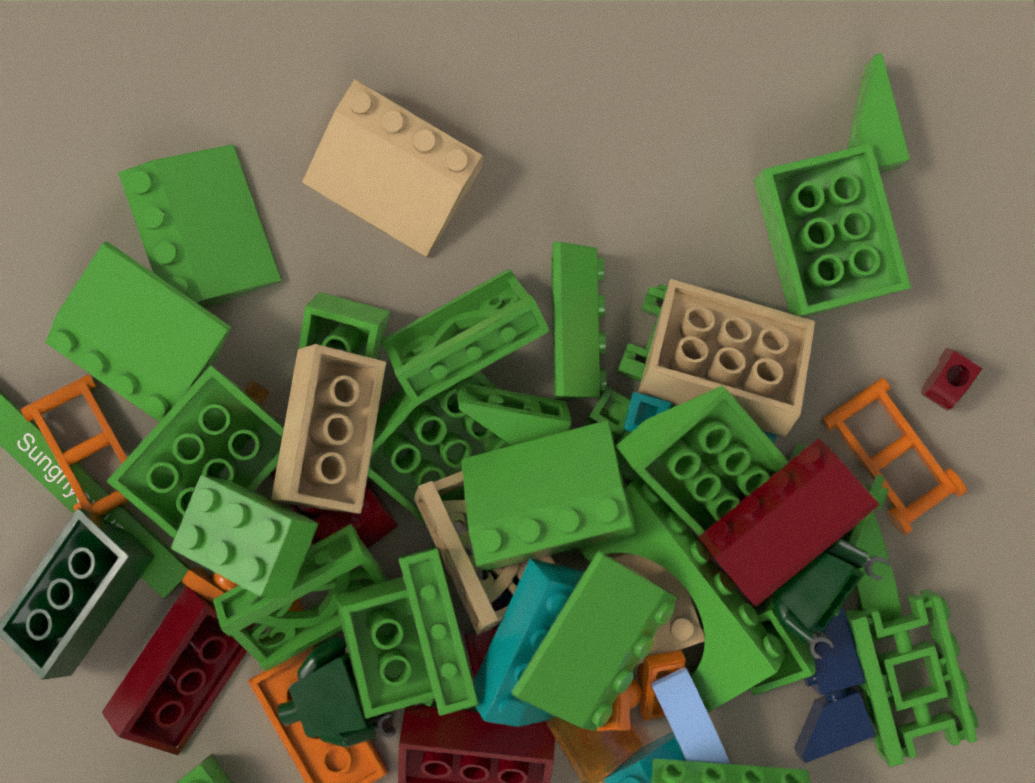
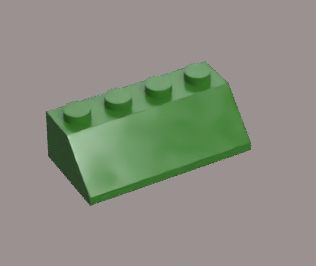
[551,242,607,400]

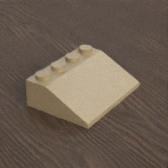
[302,79,484,258]
[638,279,815,437]

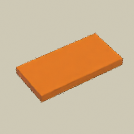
[248,644,389,783]

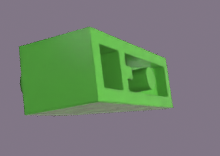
[847,53,910,173]
[456,382,572,445]

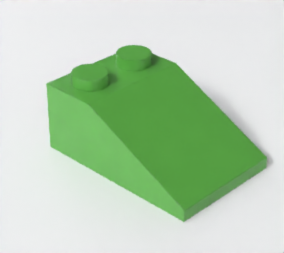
[298,292,390,360]
[335,577,435,718]

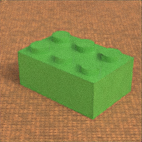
[171,475,318,598]

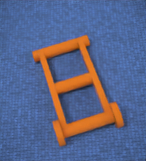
[20,374,129,517]
[821,377,967,535]

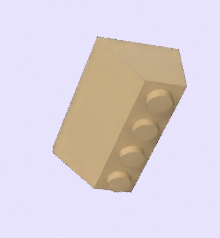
[271,344,386,514]

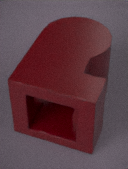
[921,348,983,411]

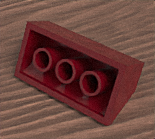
[699,438,880,607]
[101,586,255,756]
[398,704,556,783]

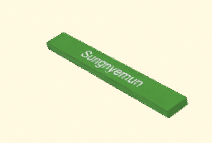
[0,390,191,599]

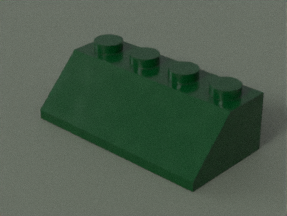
[0,508,155,680]

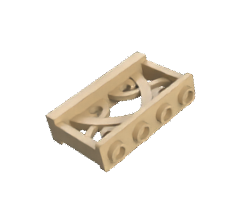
[414,471,560,635]

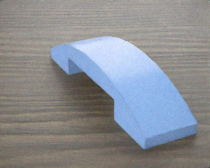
[651,667,730,764]

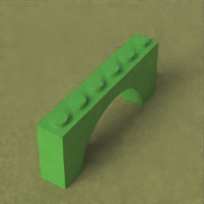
[579,475,786,713]

